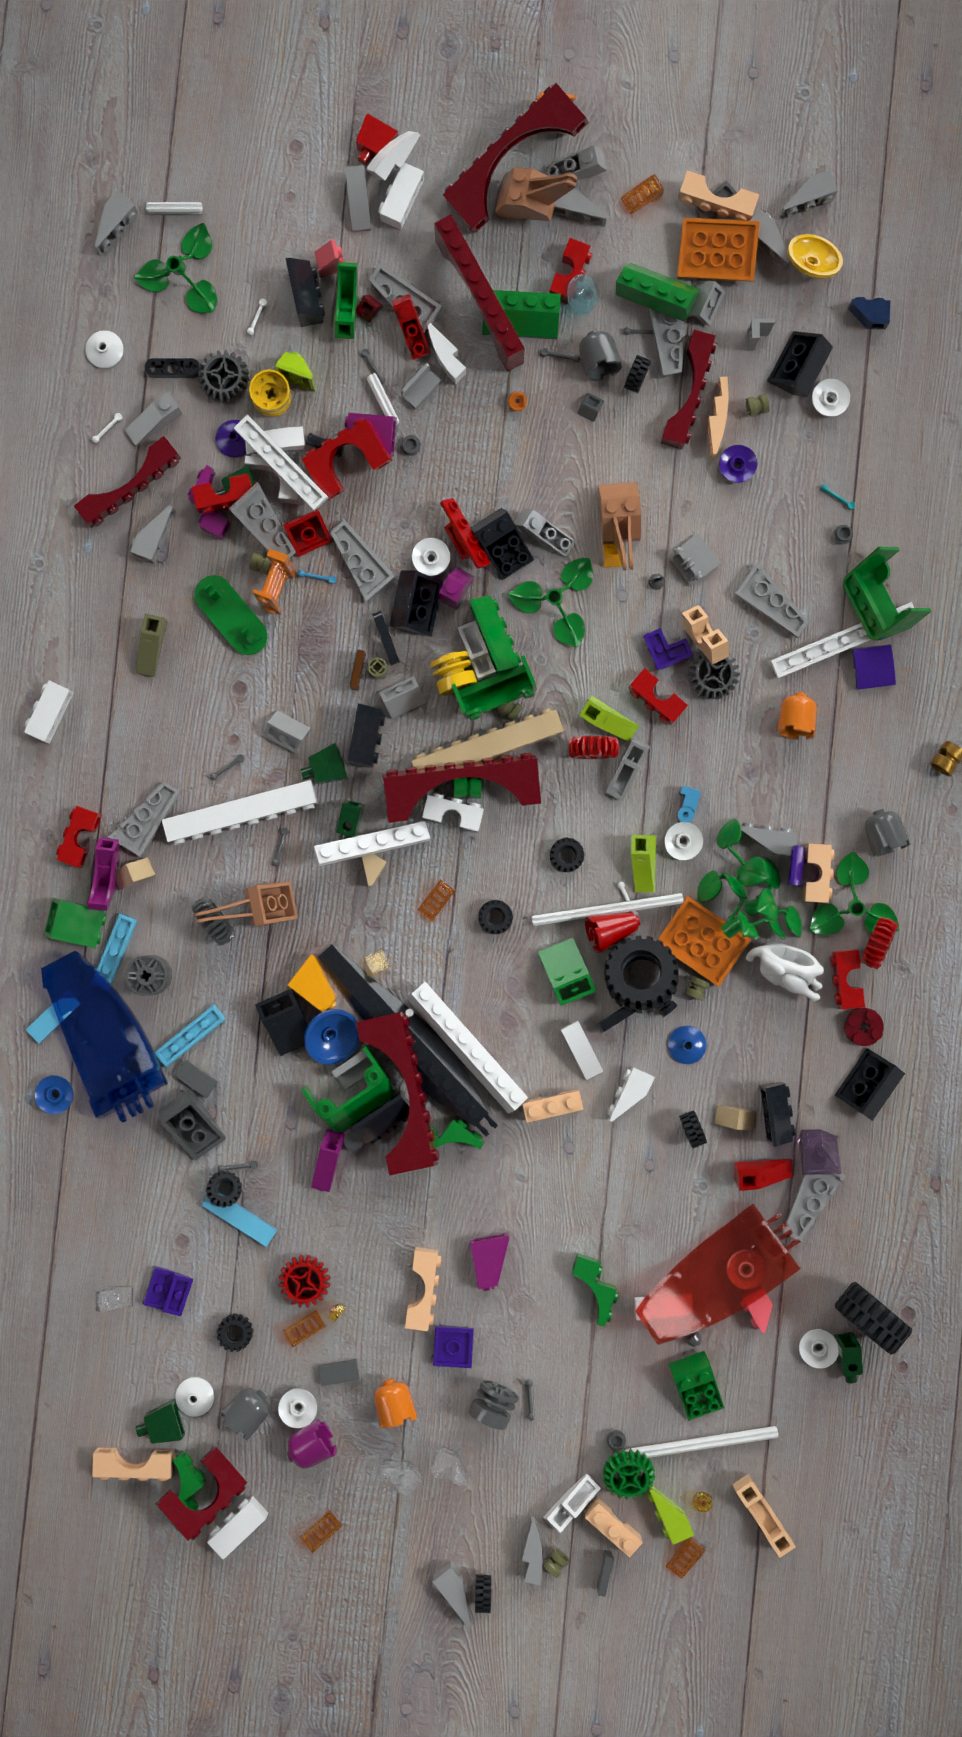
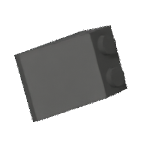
[159,1089,226,1160]

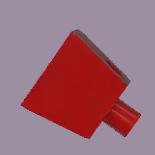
[356,113,399,165]

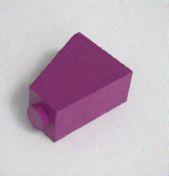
[345,412,397,456]
[439,568,475,610]
[311,1129,345,1192]
[470,1233,509,1291]

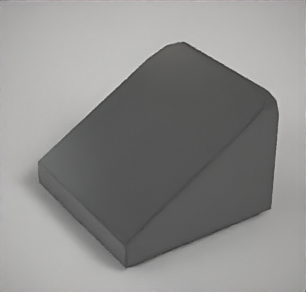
[578,393,604,422]

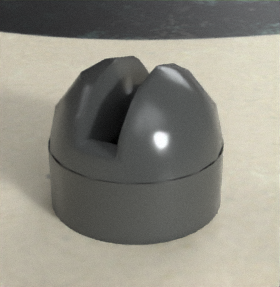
[649,574,665,590]
[685,1329,702,1347]

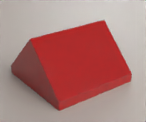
[283,509,332,557]

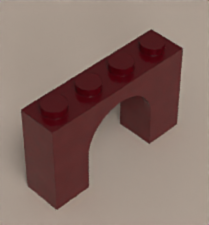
[155,1446,248,1541]

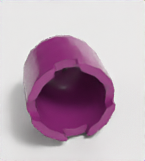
[287,1419,337,1469]

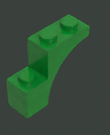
[335,262,358,339]
[430,1118,484,1150]
[572,1253,619,1327]
[168,1450,206,1531]

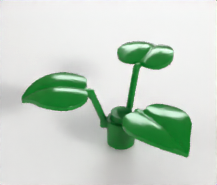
[134,223,217,313]
[508,558,593,647]
[697,819,771,903]
[810,852,899,935]
[745,856,802,938]
[721,873,786,940]

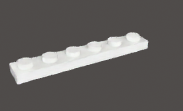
[234,415,328,511]
[314,821,430,866]

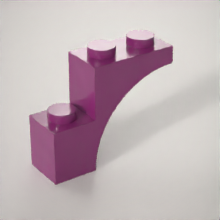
[188,465,231,540]
[88,837,120,911]

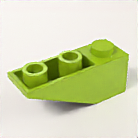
[579,695,639,742]
[631,835,656,893]
[647,1486,694,1545]

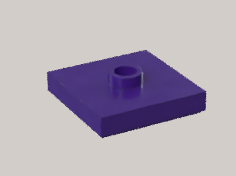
[433,1325,474,1368]

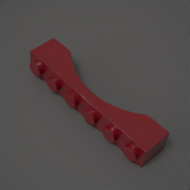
[661,329,717,449]
[74,436,181,528]

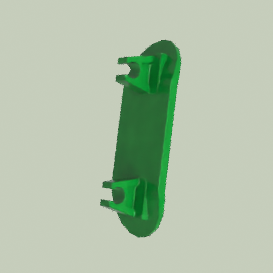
[194,575,268,655]

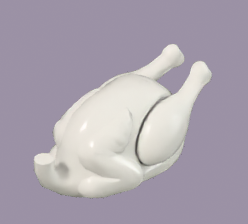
[746,942,824,1002]

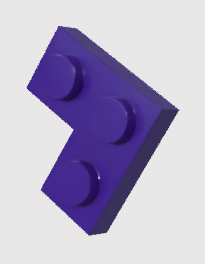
[643,628,693,671]

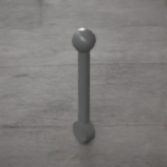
[623,327,654,335]
[541,348,580,363]
[362,349,385,384]
[210,754,245,780]
[272,828,289,866]
[218,1161,258,1172]
[525,1379,533,1421]

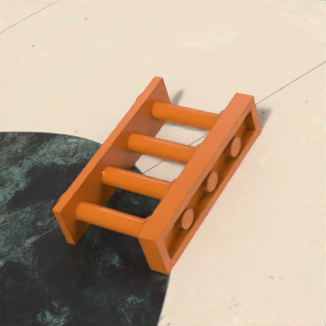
[253,548,296,615]

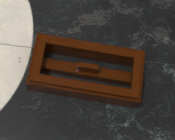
[350,650,366,691]

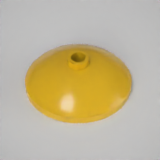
[787,234,843,279]

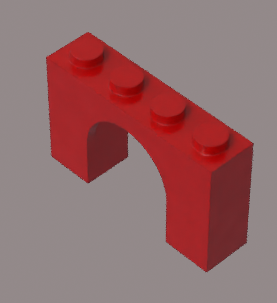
[302,418,393,500]

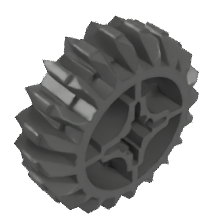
[198,350,250,403]
[688,652,740,700]
[192,897,235,945]

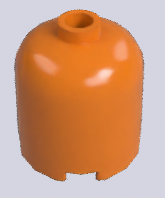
[776,692,817,740]
[374,1378,418,1429]

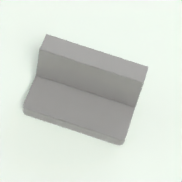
[688,281,725,326]
[746,319,775,351]
[401,363,441,410]
[379,676,426,719]
[263,711,310,754]
[331,1050,373,1089]

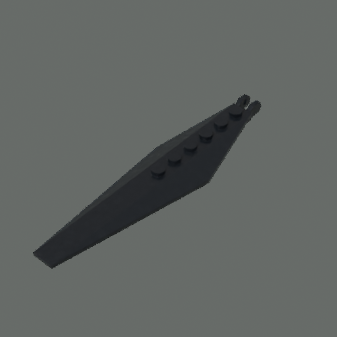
[318,944,498,1137]

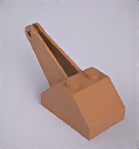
[495,167,577,221]
[598,482,641,571]
[194,881,298,928]

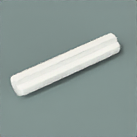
[146,202,203,214]
[367,373,399,425]

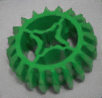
[602,1448,655,1500]

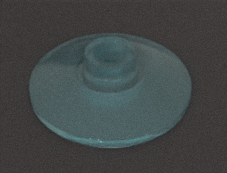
[567,274,597,314]

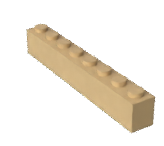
[412,708,564,769]

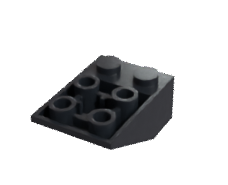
[470,508,534,580]
[255,988,309,1056]

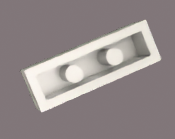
[378,163,424,230]
[24,680,74,744]
[207,1496,268,1560]

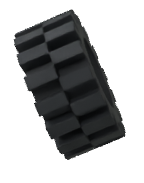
[624,355,651,393]
[549,837,585,872]
[478,900,513,934]
[679,1110,707,1149]
[206,1171,242,1208]
[217,1314,253,1352]
[475,1575,491,1613]

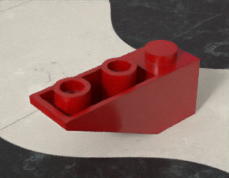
[392,294,431,360]
[734,1159,792,1191]

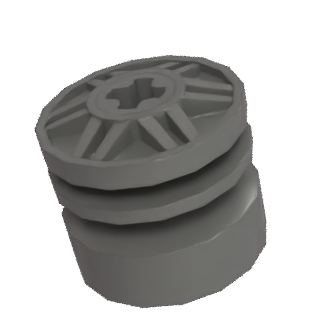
[126,955,172,996]
[469,1380,519,1430]

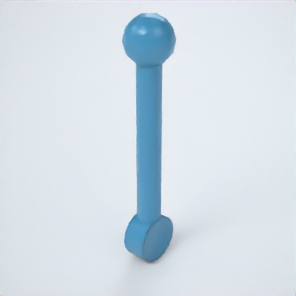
[297,570,336,584]

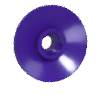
[216,420,246,458]
[719,445,758,483]

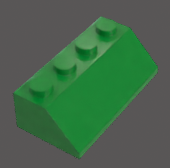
[615,263,701,322]
[482,290,561,339]
[469,595,521,675]

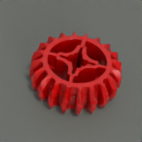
[568,736,619,759]
[862,917,898,969]
[278,1255,331,1308]

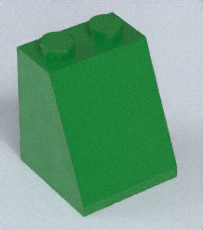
[43,898,106,948]

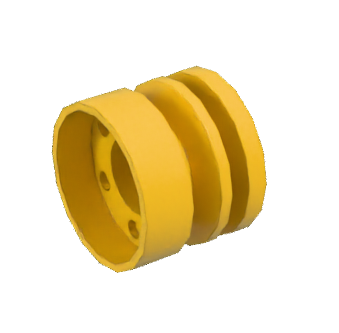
[249,369,292,417]
[430,651,478,696]

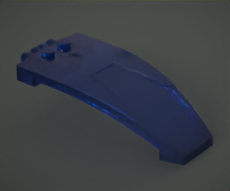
[41,951,168,1122]

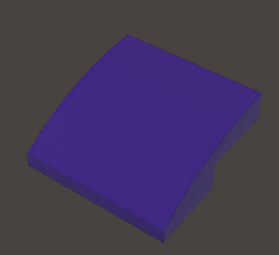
[852,644,896,690]
[788,845,805,887]
[143,1266,193,1316]

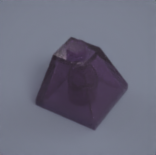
[798,1129,841,1175]

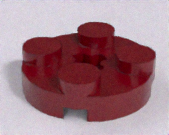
[844,1007,884,1046]

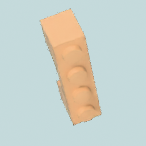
[677,170,759,221]
[405,1247,441,1331]
[92,1448,174,1481]
[732,1474,796,1558]

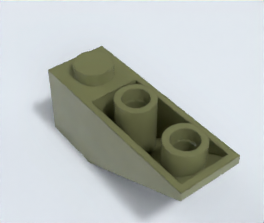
[136,613,168,677]

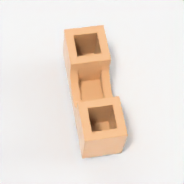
[682,605,729,664]
[802,844,834,903]
[522,1089,584,1123]
[584,1496,643,1558]

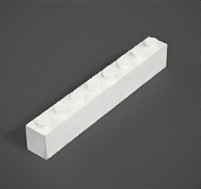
[162,780,318,845]
[406,982,528,1114]

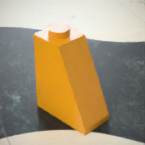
[288,954,337,1012]

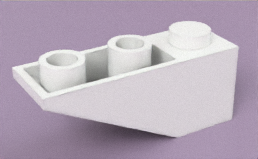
[607,1066,655,1122]

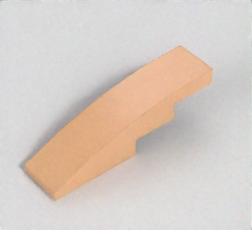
[707,376,729,459]

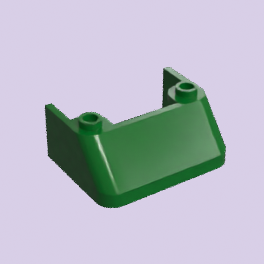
[843,546,931,640]
[452,655,537,721]
[301,1044,396,1132]

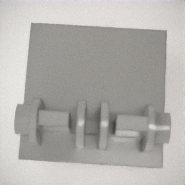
[668,533,721,586]

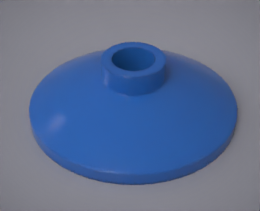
[668,1026,706,1064]
[35,1075,74,1114]

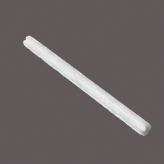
[532,893,683,926]
[625,1426,778,1458]

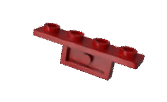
[440,498,490,569]

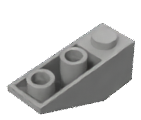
[544,145,607,180]
[780,170,838,217]
[95,191,138,255]
[514,509,575,557]
[741,823,797,857]
[432,1561,471,1628]

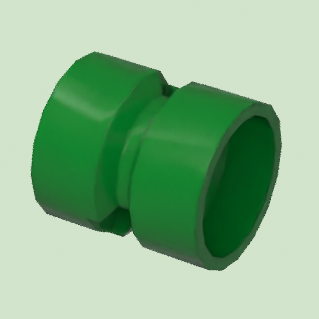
[454,777,481,799]

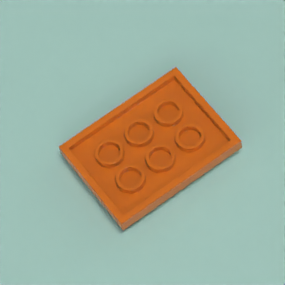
[677,218,760,282]
[656,896,751,987]

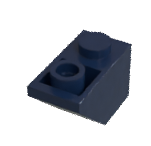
[848,297,891,330]

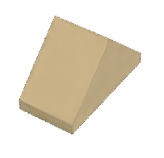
[362,854,387,886]
[116,857,155,890]
[714,1105,756,1130]

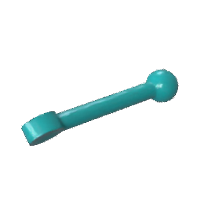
[821,484,855,510]

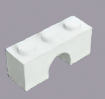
[422,793,484,832]

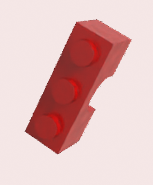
[549,237,593,305]
[191,473,252,515]
[628,668,688,725]
[56,805,102,868]
[830,949,865,1010]

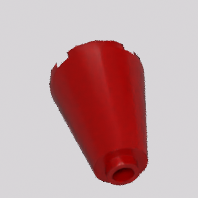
[585,912,640,953]

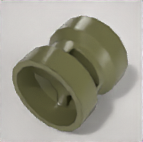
[746,394,770,417]
[249,551,271,575]
[368,657,388,679]
[497,701,523,722]
[685,976,710,1001]
[543,1548,570,1578]

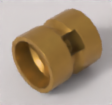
[930,741,962,777]

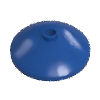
[304,1009,360,1065]

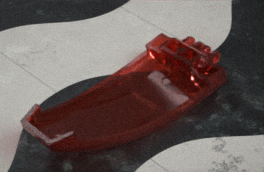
[635,1204,801,1345]

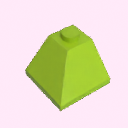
[275,351,316,391]

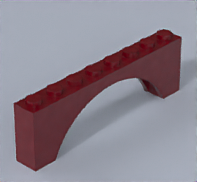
[443,83,589,233]
[434,214,525,372]
[382,753,541,823]
[356,1012,439,1176]

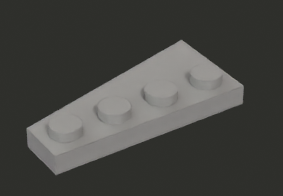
[369,263,443,334]
[649,308,684,378]
[229,482,296,558]
[330,520,395,603]
[734,563,809,638]
[109,782,181,857]
[781,1161,846,1241]

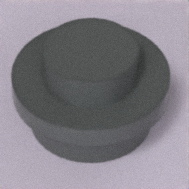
[834,525,853,544]
[606,1430,626,1450]

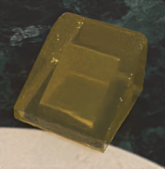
[365,950,390,975]

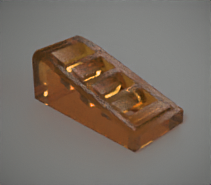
[621,174,664,214]
[418,879,455,921]
[282,1310,326,1348]
[300,1510,342,1553]
[666,1537,706,1579]

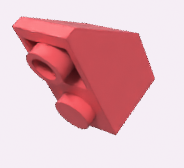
[314,239,344,277]
[740,1285,773,1333]

